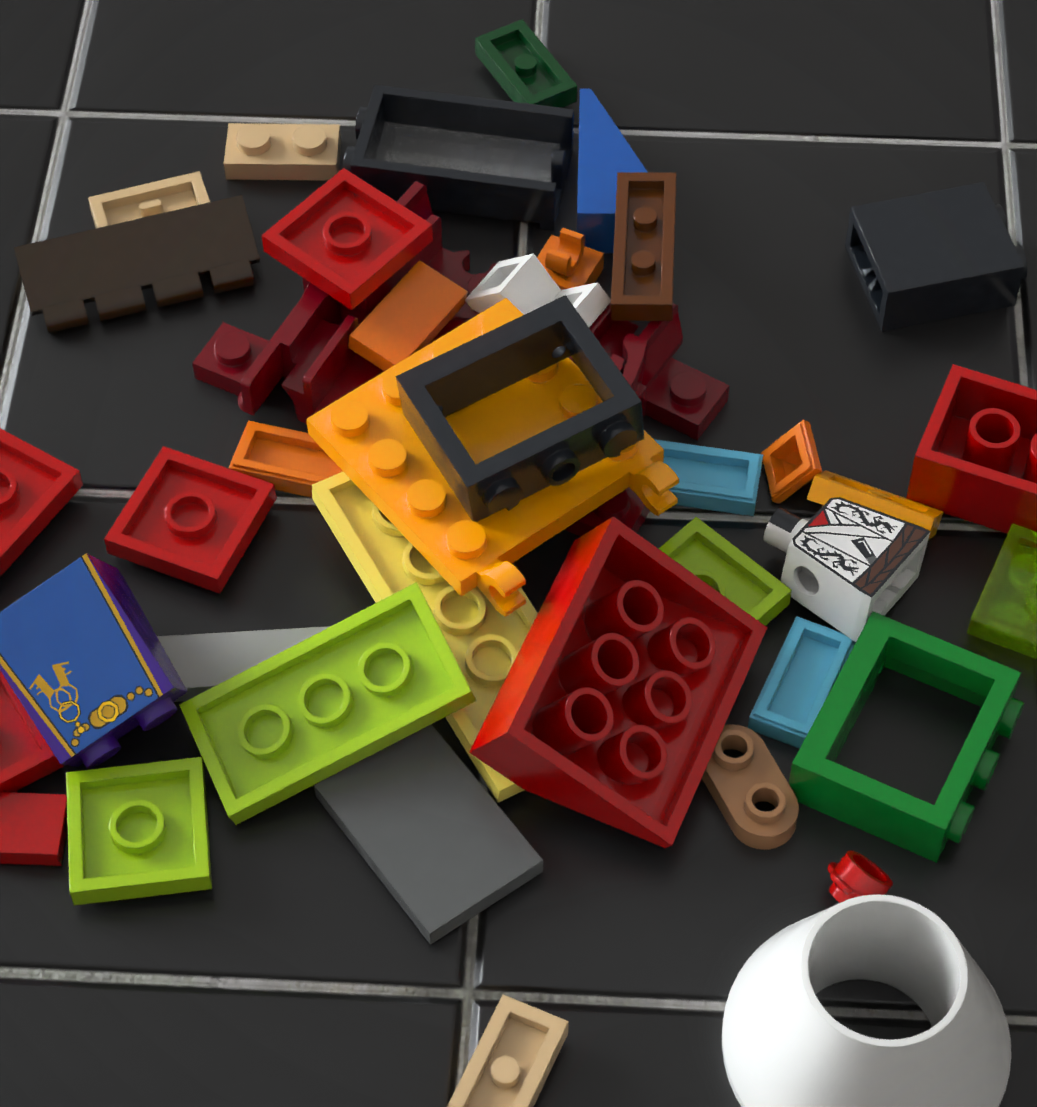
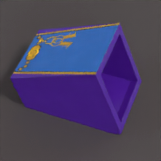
[0,553,188,769]

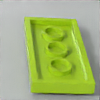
[179,582,477,825]

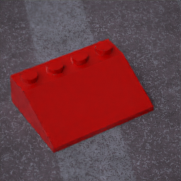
[469,516,767,848]

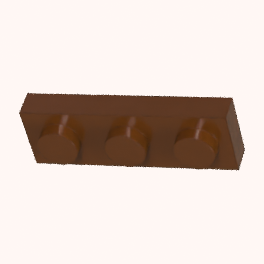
[611,172,677,321]

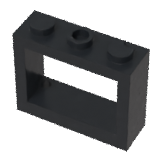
[395,295,644,522]

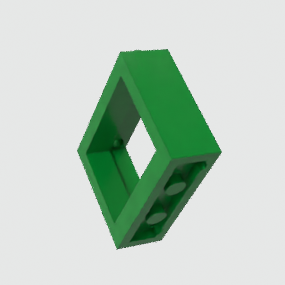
[789,611,1025,863]

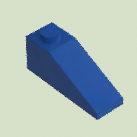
[577,89,647,253]

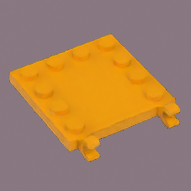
[306,298,679,617]

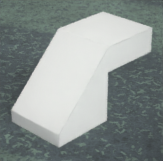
[465,253,611,327]

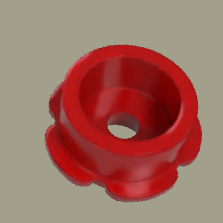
[827,850,893,903]

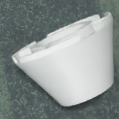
[722,894,1011,1107]

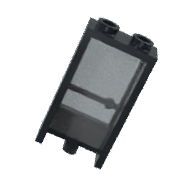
[343,84,574,231]

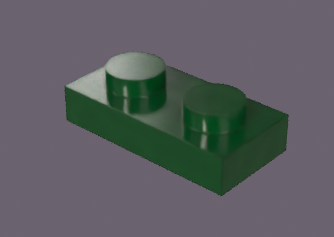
[475,19,577,108]

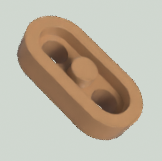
[702,724,799,850]

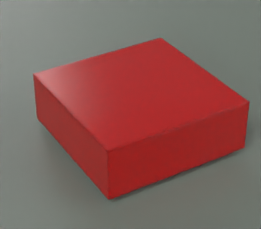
[0,792,68,866]

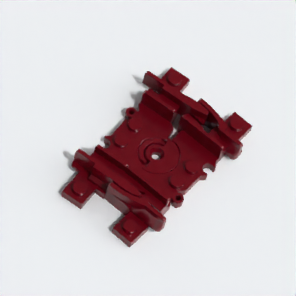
[192,181,729,537]

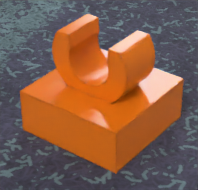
[537,228,604,290]

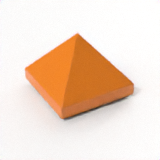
[761,419,822,504]

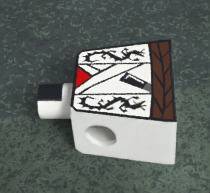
[763,497,931,642]

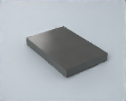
[314,724,543,945]

